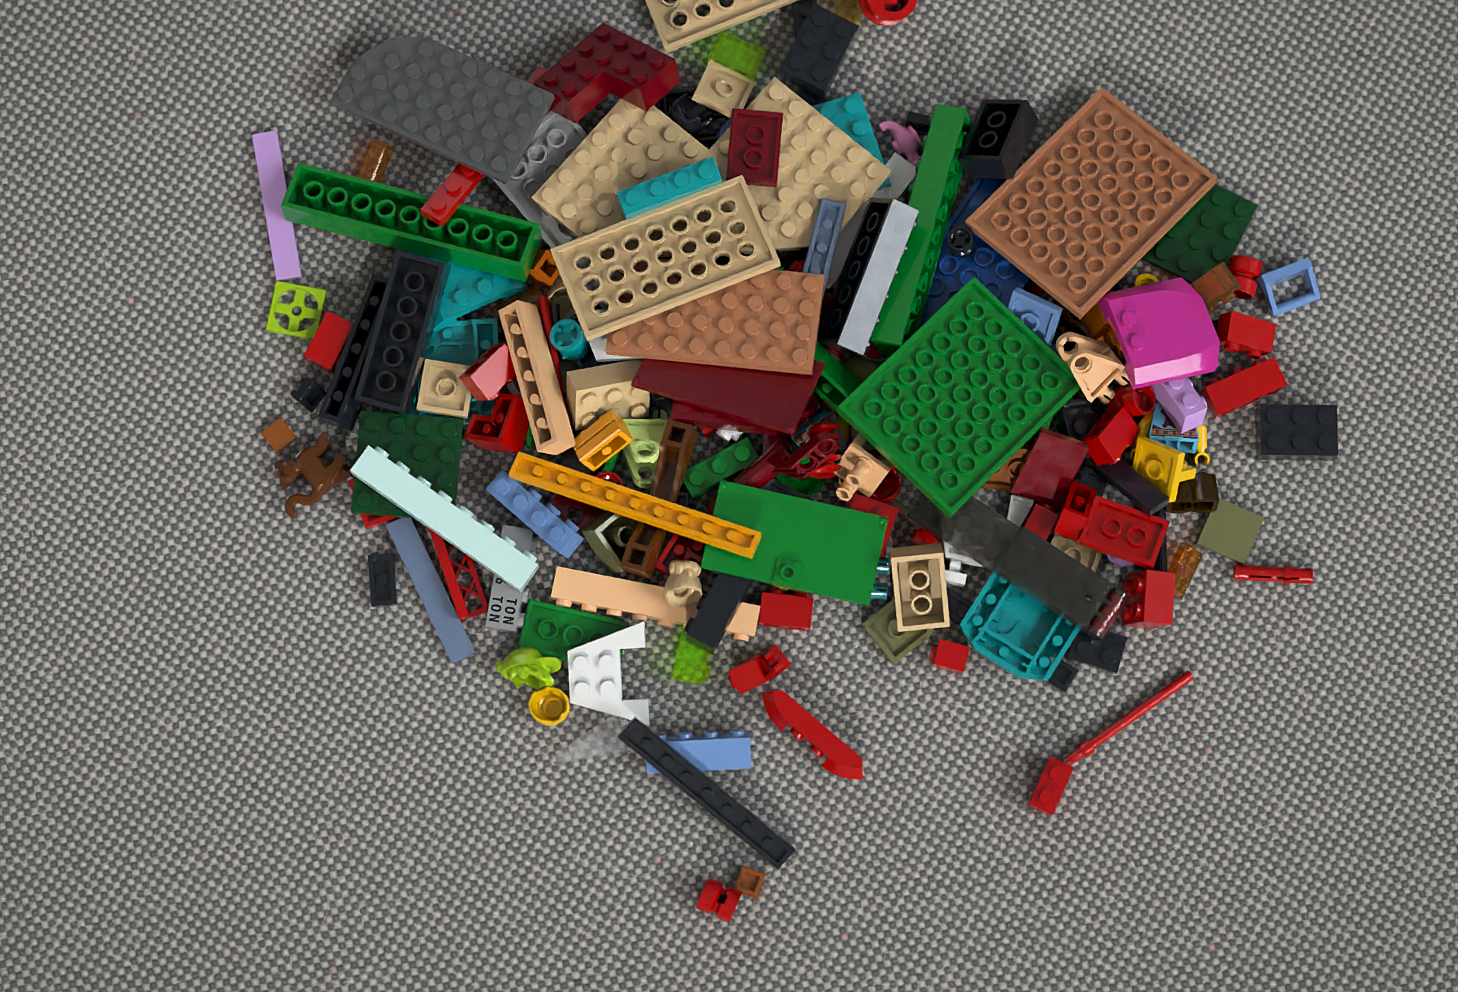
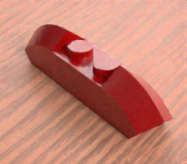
[762,690,863,780]

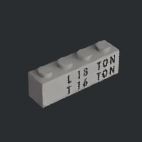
[485,525,538,634]

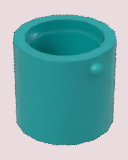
[550,319,591,360]

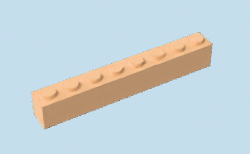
[551,566,760,642]

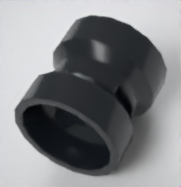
[947,226,974,259]

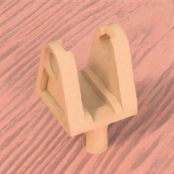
[1056,332,1129,404]
[835,433,893,501]

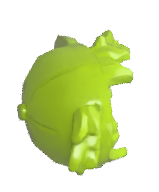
[495,647,561,690]

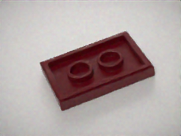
[726,108,783,188]
[1010,427,1089,508]

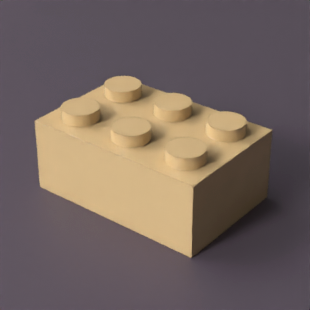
[566,359,650,431]
[889,543,950,632]

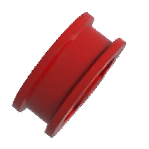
[858,0,917,26]

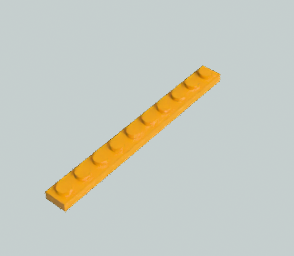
[509,452,761,559]

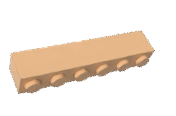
[498,300,576,455]

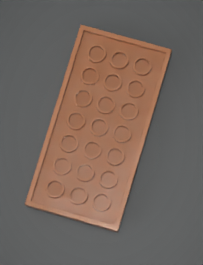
[605,259,825,375]

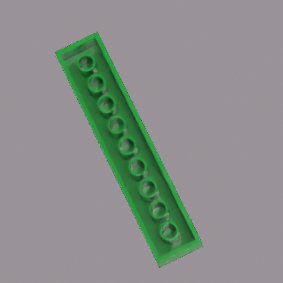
[870,104,972,358]
[281,162,542,282]

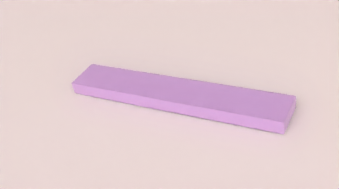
[252,130,302,282]

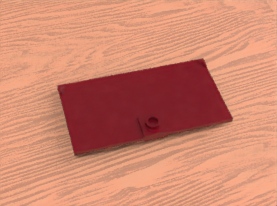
[631,358,825,435]

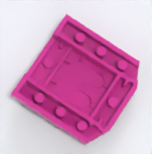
[1098,277,1220,389]

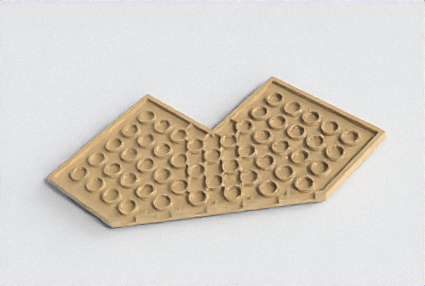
[531,77,892,260]

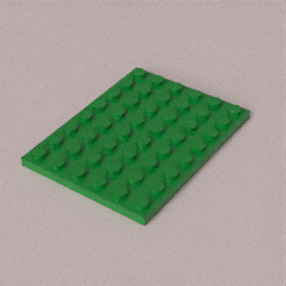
[836,277,1081,518]

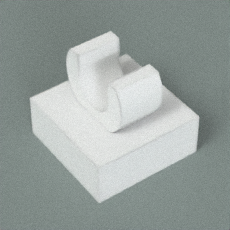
[945,559,967,588]

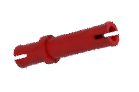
[1233,564,1313,585]

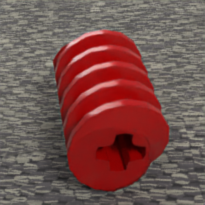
[807,422,842,479]

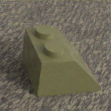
[581,511,639,573]

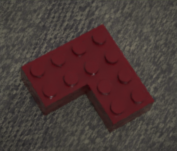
[534,23,681,124]

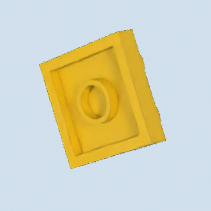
[1132,436,1197,503]

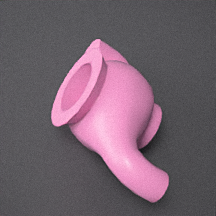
[878,121,922,167]

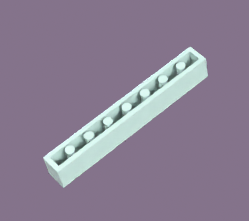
[350,445,539,593]

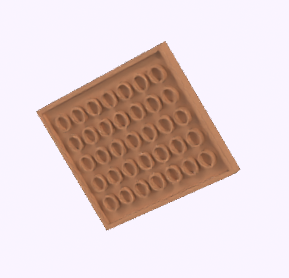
[965,87,1217,319]

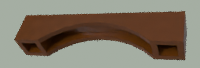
[620,419,698,579]

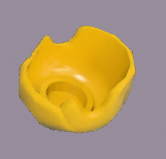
[528,686,570,726]

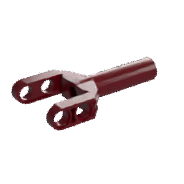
[706,392,838,516]

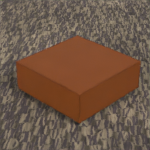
[261,417,297,454]
[734,865,766,899]

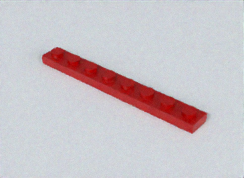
[420,66,548,226]

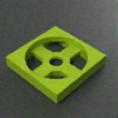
[266,281,327,340]

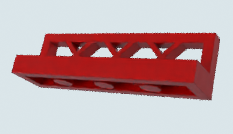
[429,529,488,621]

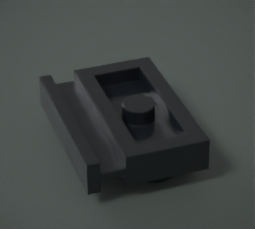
[1067,624,1128,674]

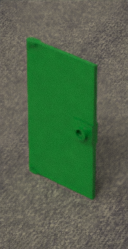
[701,480,888,606]

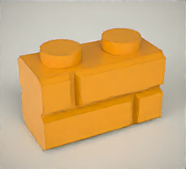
[573,410,633,471]

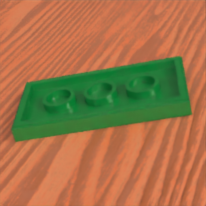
[517,599,630,662]

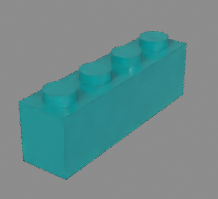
[617,157,722,220]

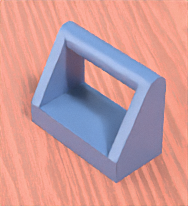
[1257,258,1320,317]

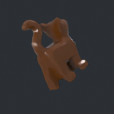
[274,433,352,518]

